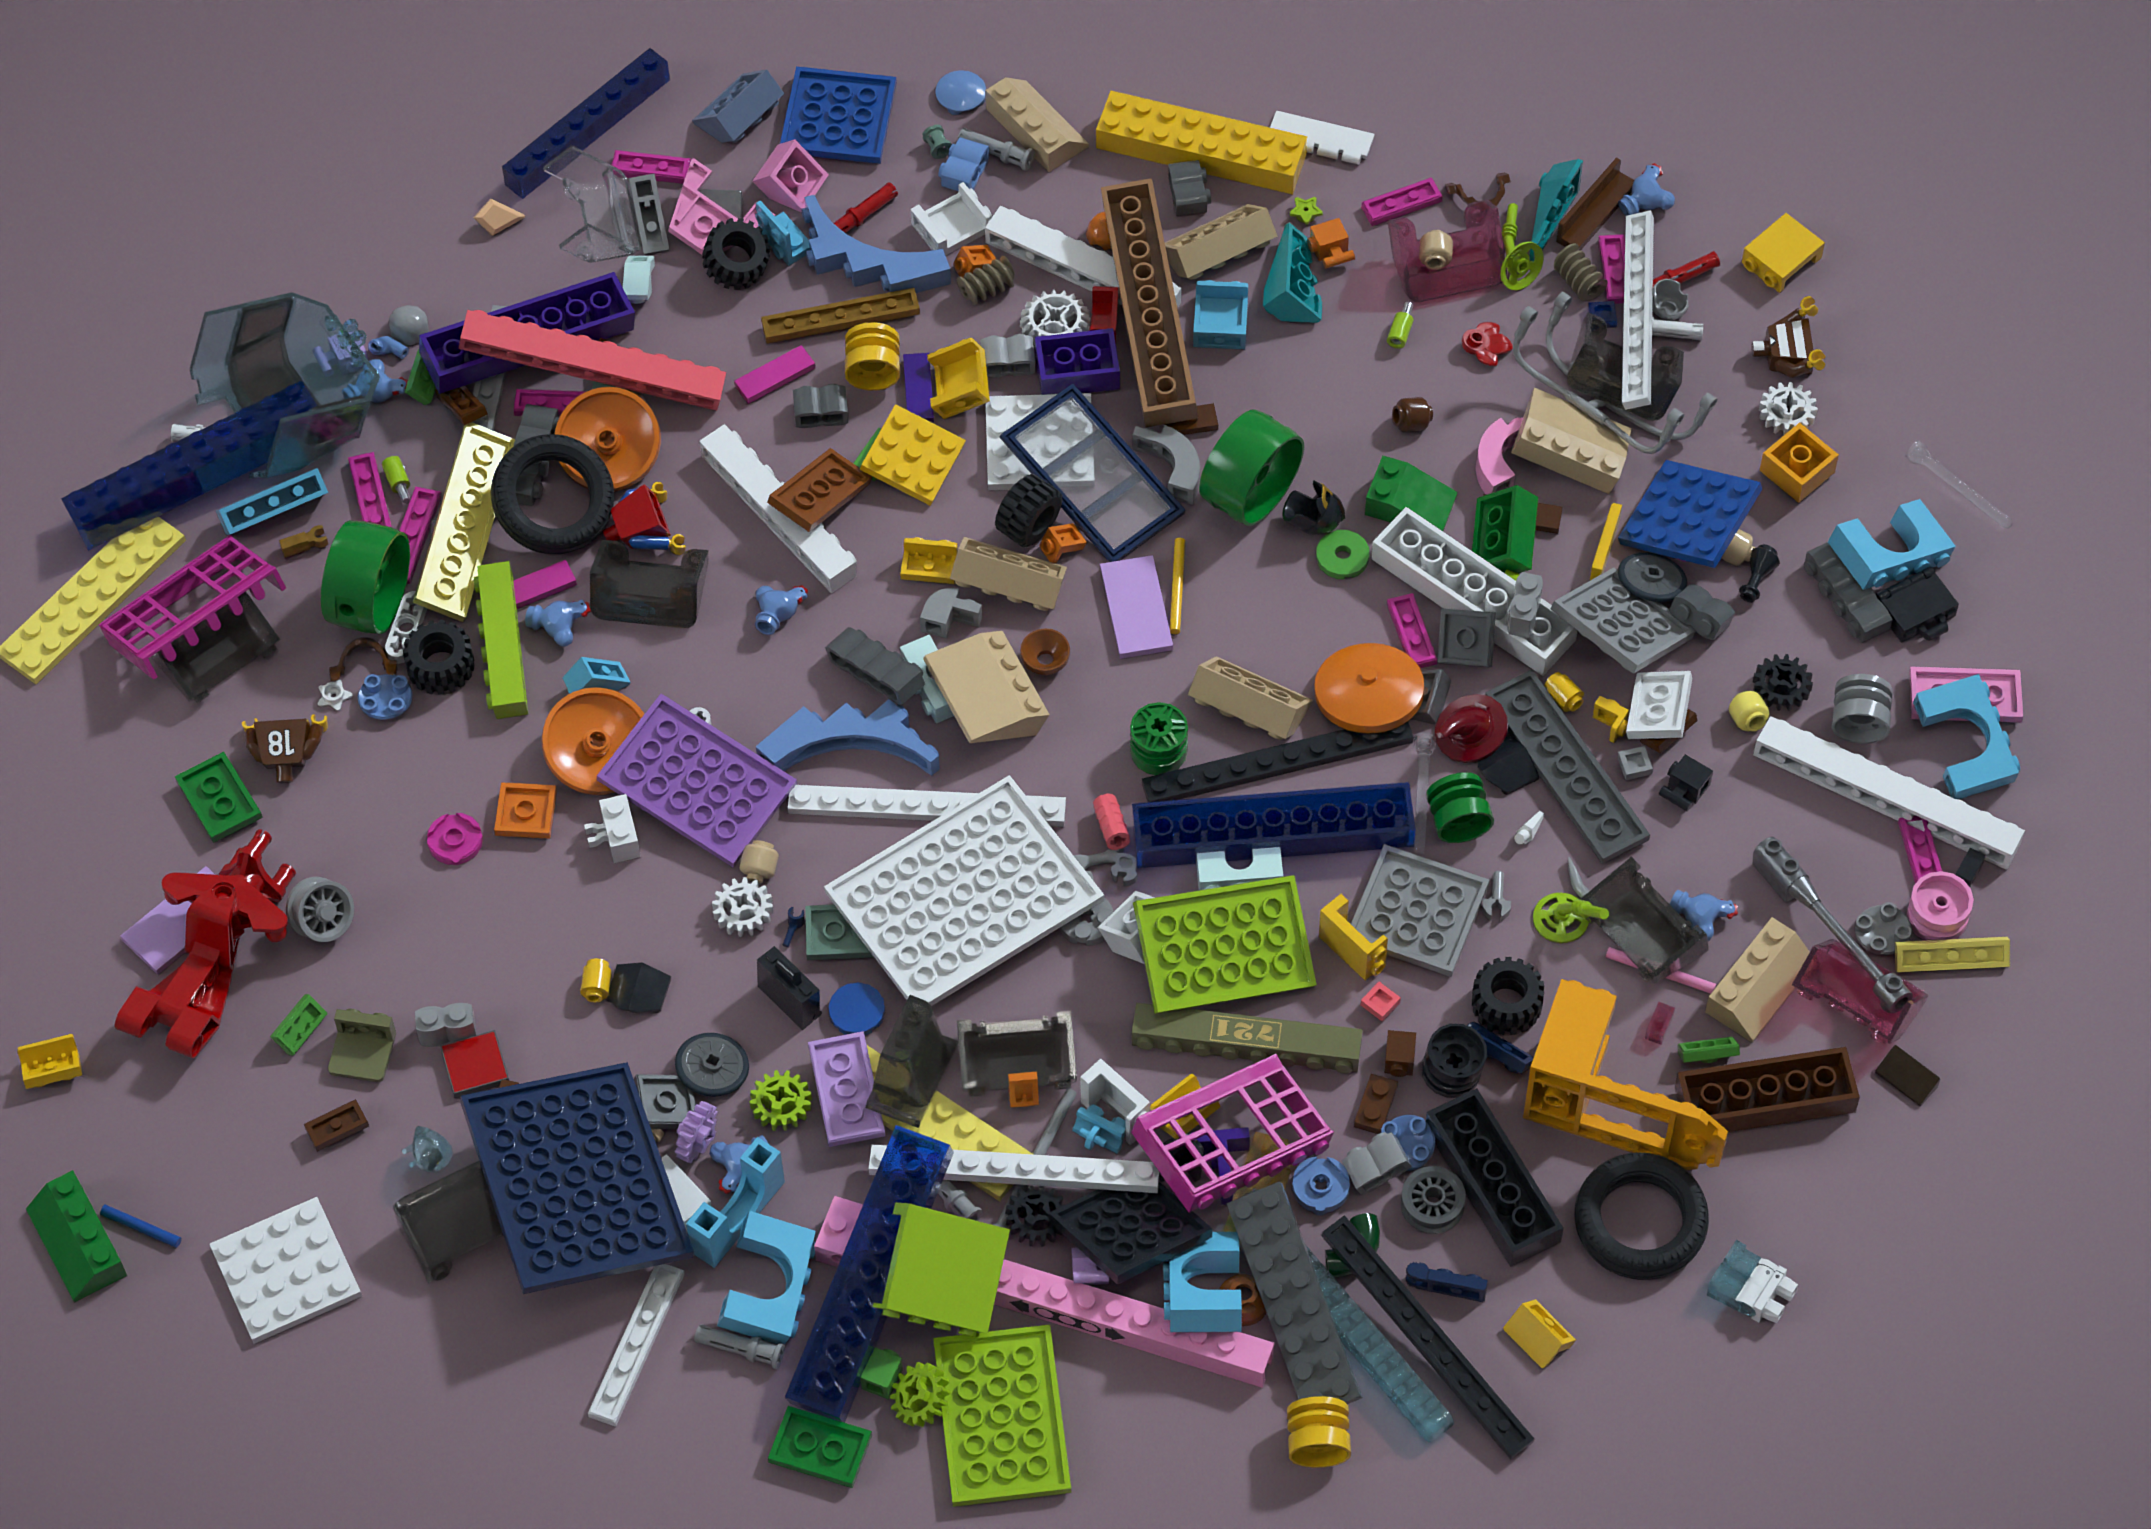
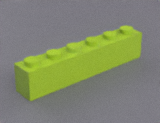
[473,561,529,719]

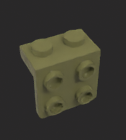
[328,1008,396,1082]

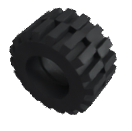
[702,218,771,290]
[995,474,1063,548]
[403,620,475,695]
[1472,957,1544,1035]

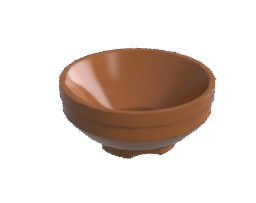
[1020,628,1070,675]
[1219,1274,1267,1326]

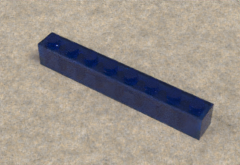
[502,48,670,199]

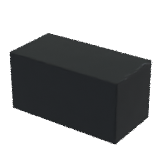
[1955,848,1986,887]

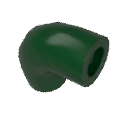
[1325,1213,1380,1279]

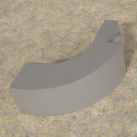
[1132,426,1200,505]

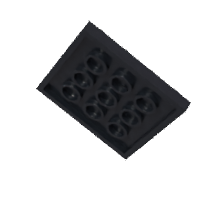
[1049,1182,1212,1284]

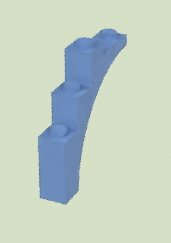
[802,195,951,293]
[756,699,940,776]

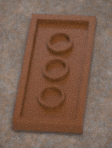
[767,448,872,532]

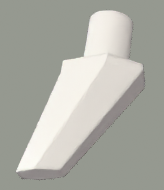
[1514,811,1544,844]

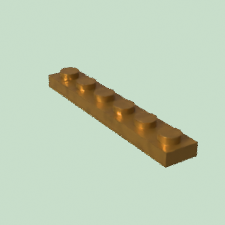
[761,288,920,344]

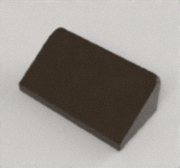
[1875,1045,1940,1106]

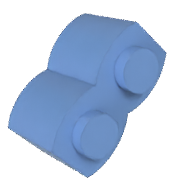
[938,137,989,191]

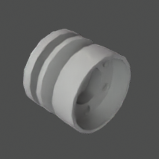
[1832,674,1893,744]

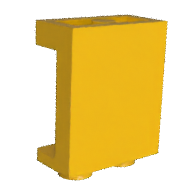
[1742,213,1825,293]
[927,338,990,419]
[1319,894,1388,981]

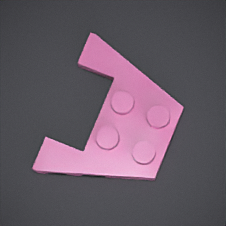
[668,158,775,255]

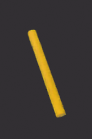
[1170,538,1185,634]

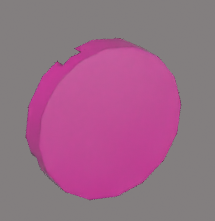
[427,813,483,865]

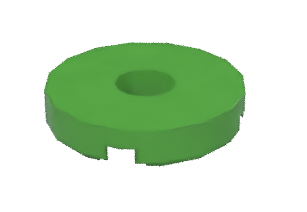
[1316,530,1369,579]

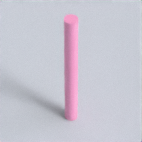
[1606,947,1717,994]

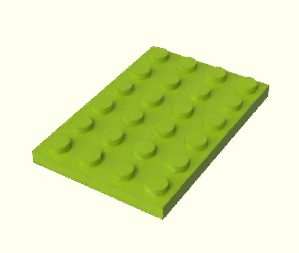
[1133,875,1317,1014]
[933,1324,1072,1507]

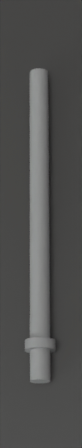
[992,1088,1077,1228]

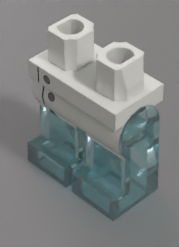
[1707,1239,1798,1323]

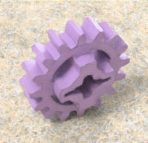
[675,1101,718,1163]

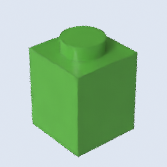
[860,1347,903,1400]

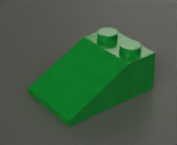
[1365,455,1458,531]

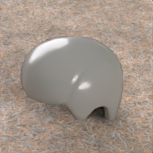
[1652,279,1689,321]
[389,305,429,345]

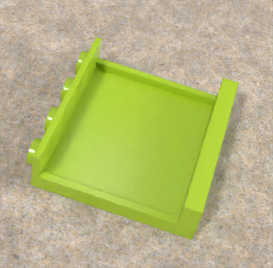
[873,1202,1010,1337]

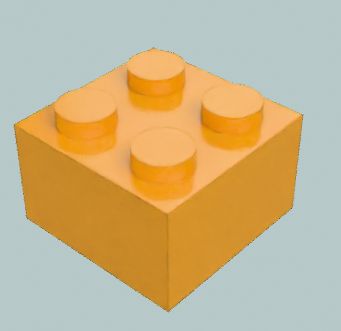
[1759,422,1839,503]

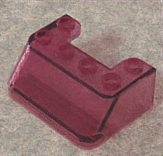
[1387,199,1507,302]
[1792,939,1928,1044]

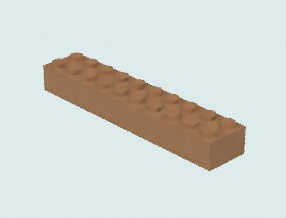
[1101,178,1198,428]

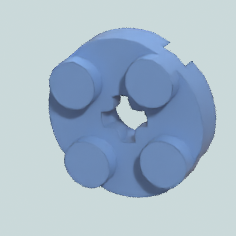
[1292,1157,1350,1216]

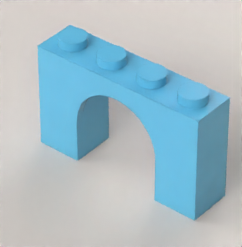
[1828,499,1956,590]
[1913,674,2020,799]
[686,1137,785,1268]
[717,1211,816,1344]
[1163,1232,1242,1332]

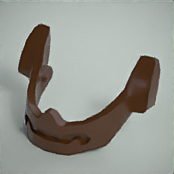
[1445,172,1511,211]
[329,637,398,681]

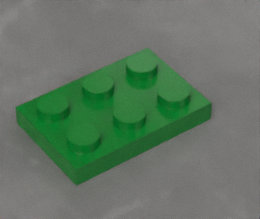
[174,752,263,843]
[768,1406,872,1488]

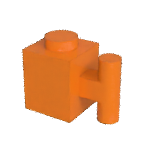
[1307,218,1355,269]

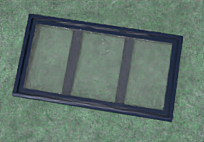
[999,384,1186,562]

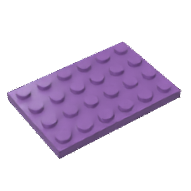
[597,694,797,868]

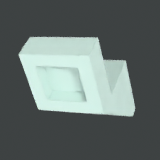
[623,256,655,304]

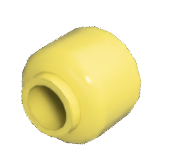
[1729,691,1769,732]

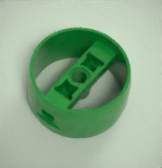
[1199,409,1304,526]
[321,520,410,634]

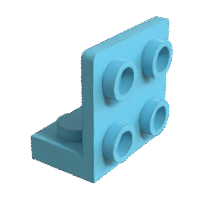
[755,200,810,266]

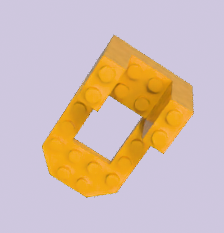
[1523,979,1728,1170]

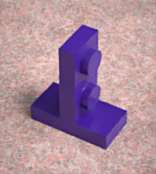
[1191,1127,1250,1205]

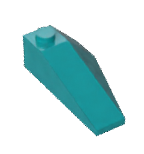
[1529,159,1583,261]
[1263,222,1322,323]

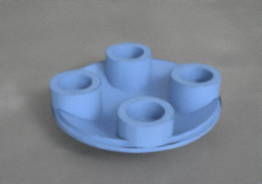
[936,70,986,115]
[358,674,413,720]
[1381,1115,1435,1171]

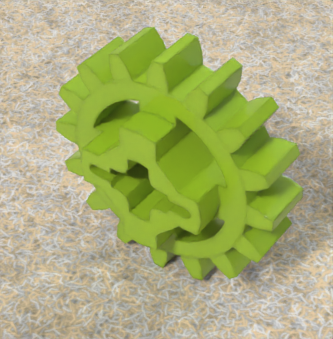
[750,1070,812,1131]
[890,1362,951,1428]

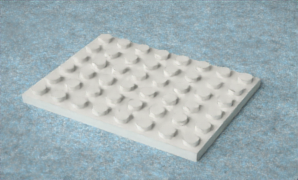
[824,775,1104,1014]

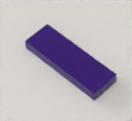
[903,353,934,423]

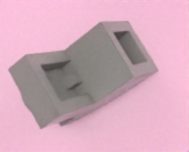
[920,588,982,638]

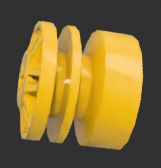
[845,322,900,391]
[1287,1396,1351,1468]

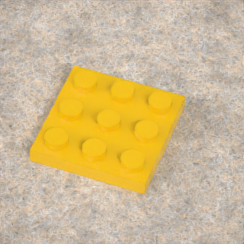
[860,404,966,506]

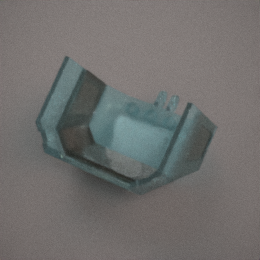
[190,292,380,478]

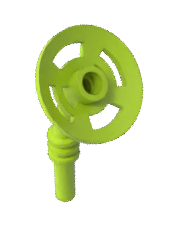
[1500,203,1544,290]
[1533,893,1609,943]

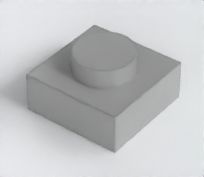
[1618,746,1653,780]

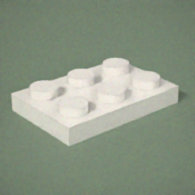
[1626,671,1692,739]

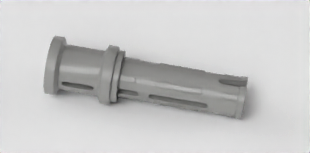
[958,128,1035,171]
[925,1179,983,1221]
[695,1324,785,1369]

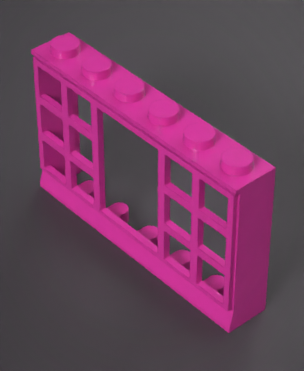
[99,534,286,680]
[1131,1054,1334,1212]

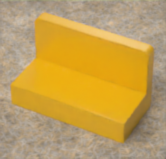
[1503,1299,1576,1368]

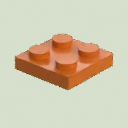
[494,782,557,839]

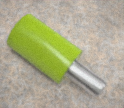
[1386,302,1414,349]
[381,456,411,503]

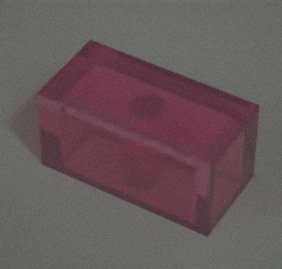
[1645,1002,1675,1045]

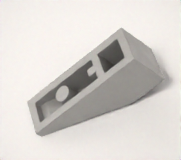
[629,174,669,255]

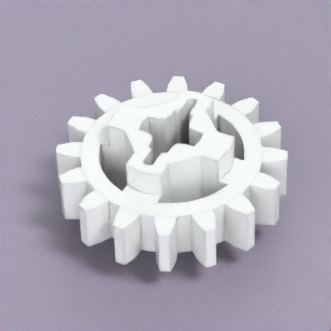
[1759,382,1818,435]
[712,877,773,937]

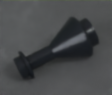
[1739,544,1780,602]

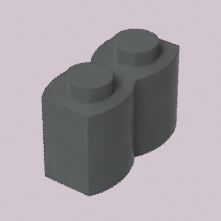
[1168,160,1211,216]
[793,384,848,428]
[1669,584,1735,640]

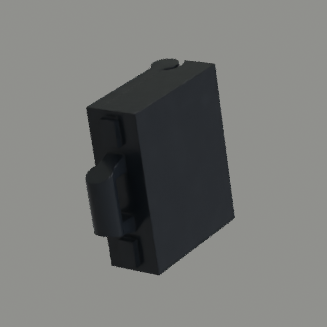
[1875,566,1959,643]
[757,946,822,1030]

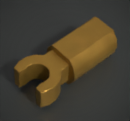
[279,525,329,558]

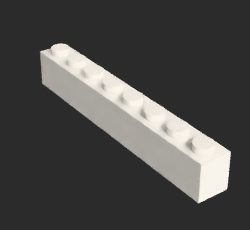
[985,206,1181,308]
[699,424,857,594]

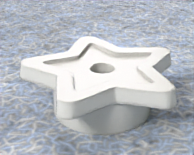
[318,680,352,711]

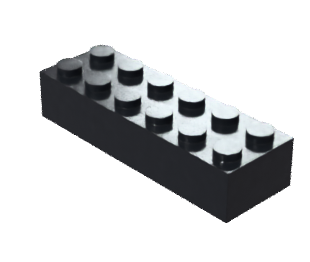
[1426,1088,1564,1267]

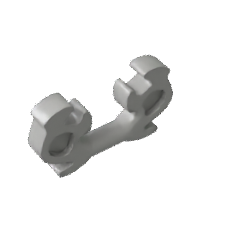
[1073,848,1138,886]

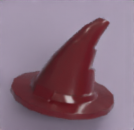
[1435,694,1508,763]

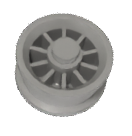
[286,876,354,942]

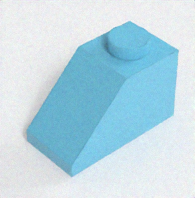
[562,657,631,694]

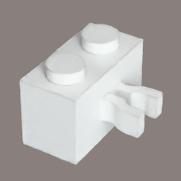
[584,794,641,863]

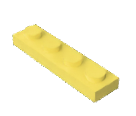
[1895,937,2010,972]

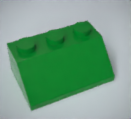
[1472,485,1538,574]

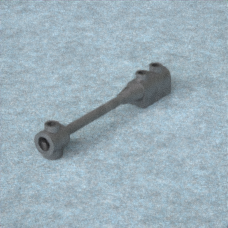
[1752,837,1913,1013]

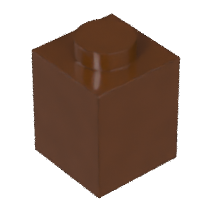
[1384,1030,1416,1077]

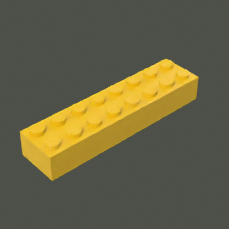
[1096,90,1307,195]

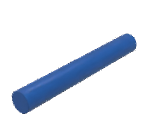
[100,1204,182,1248]

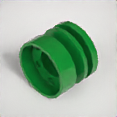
[1130,702,1188,775]
[1426,772,1494,843]

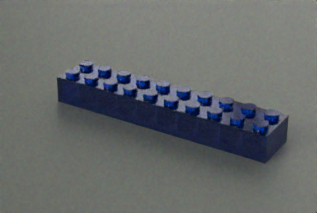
[61,380,330,551]
[1132,782,1416,868]
[785,1125,954,1423]

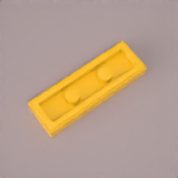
[1590,503,1622,580]

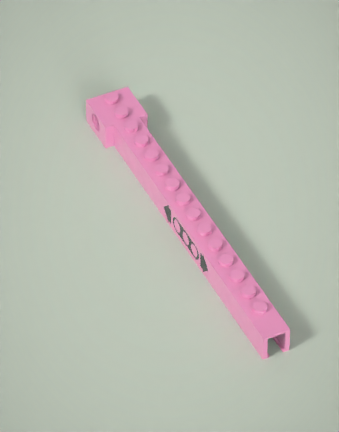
[814,1196,1274,1388]

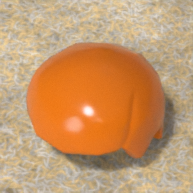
[1086,212,1111,250]

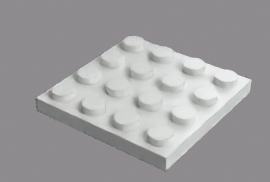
[986,393,1094,490]
[209,1197,362,1344]

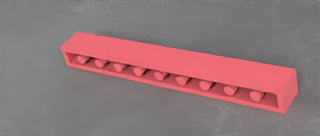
[459,310,726,411]

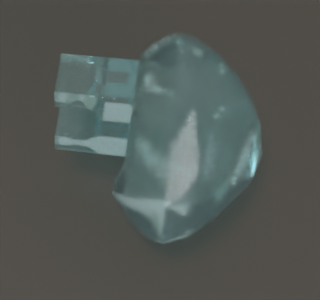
[402,1126,453,1173]

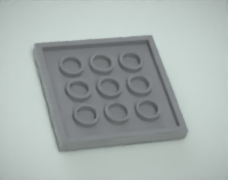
[1550,568,1696,674]
[1351,844,1489,977]

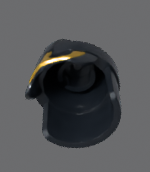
[1282,480,1345,535]

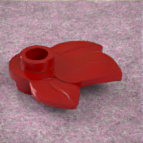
[1462,322,1513,367]

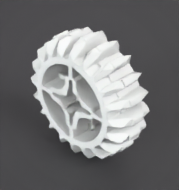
[1020,289,1091,345]

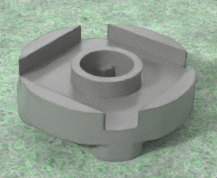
[1059,898,1113,946]

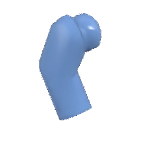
[368,336,409,359]

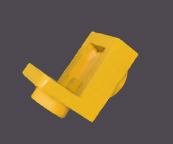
[1592,696,1629,743]

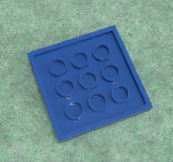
[780,66,897,164]
[1618,460,1762,568]

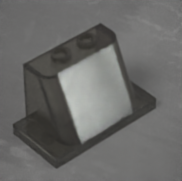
[865,995,959,1128]

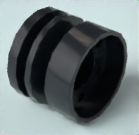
[1422,1023,1487,1098]

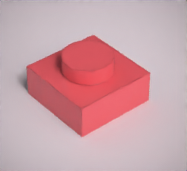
[1360,982,1401,1022]

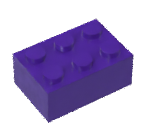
[1035,328,1120,395]

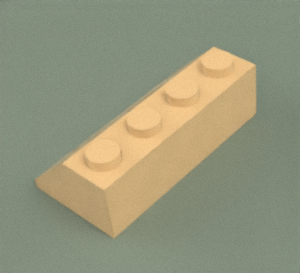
[985,77,1089,172]
[1165,204,1277,280]
[950,537,1067,611]
[1188,656,1313,740]
[1705,917,1816,1043]

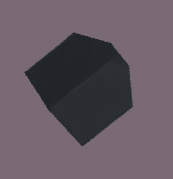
[1478,735,1539,795]
[606,962,671,1013]

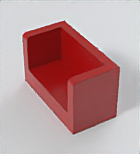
[1090,286,1119,343]

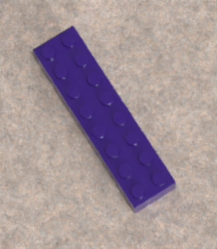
[419,272,635,394]

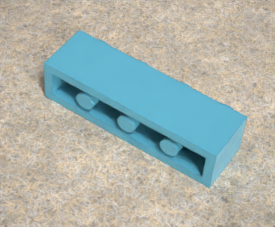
[216,468,328,535]

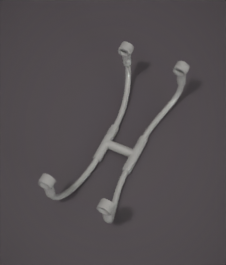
[1513,292,1718,454]

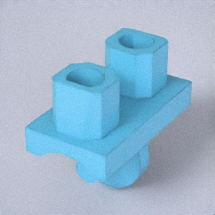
[1072,1104,1126,1154]

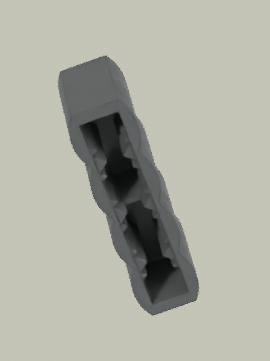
[514,404,559,506]
[1804,542,1892,643]
[825,627,925,705]

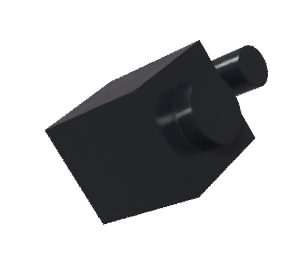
[1659,754,1713,812]

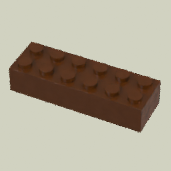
[1675,1047,1860,1132]

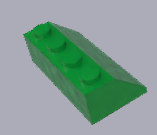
[26,1170,127,1303]

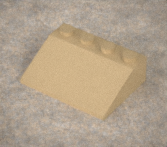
[1511,388,1632,494]
[923,631,1050,743]

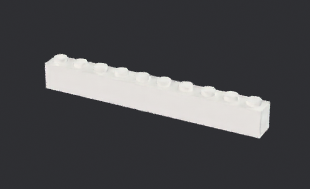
[1753,716,2025,870]

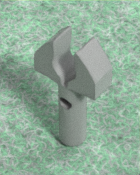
[1482,871,1511,922]

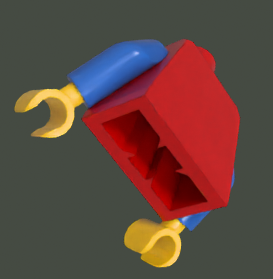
[603,482,686,555]

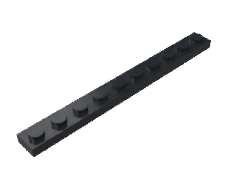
[1142,721,1414,807]
[1321,1215,1535,1460]

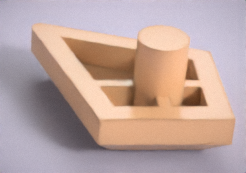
[473,199,525,235]

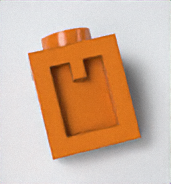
[953,245,996,278]
[1039,523,1087,563]
[1008,1072,1039,1108]

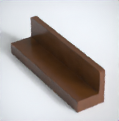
[1556,157,1634,251]

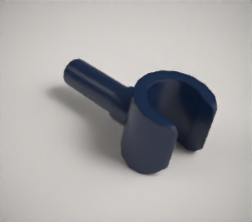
[782,907,805,947]

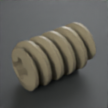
[1553,243,1608,301]
[957,256,1014,305]

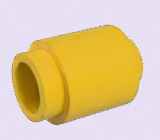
[1544,672,1584,712]
[580,958,611,1003]

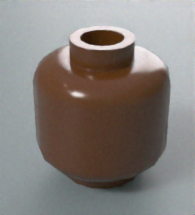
[1392,397,1433,432]

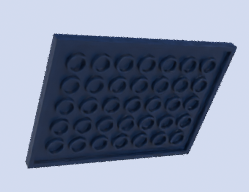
[460,1062,694,1294]

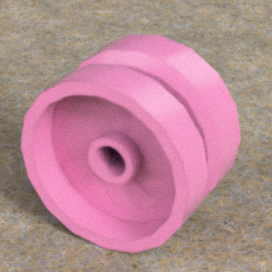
[1906,871,1974,941]

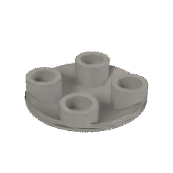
[1855,902,1912,955]

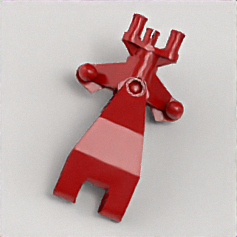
[115,829,296,1058]

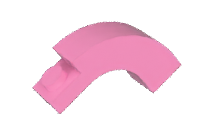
[1476,417,1523,495]

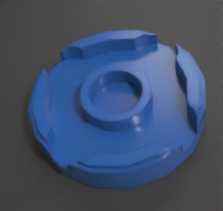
[828,982,885,1036]

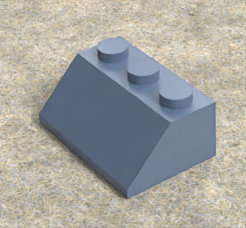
[692,69,784,143]

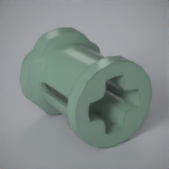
[922,124,952,159]

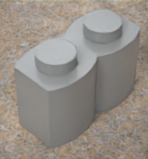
[980,334,1035,377]
[1507,572,1543,638]
[415,1003,477,1047]
[1342,1132,1412,1195]

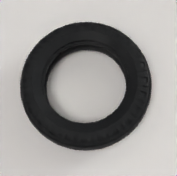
[491,434,614,554]
[1574,1152,1709,1280]

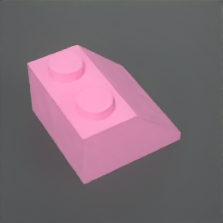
[753,139,829,212]

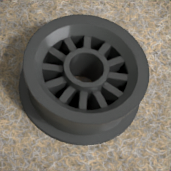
[1401,1166,1466,1234]

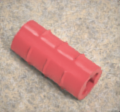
[1093,793,1130,850]

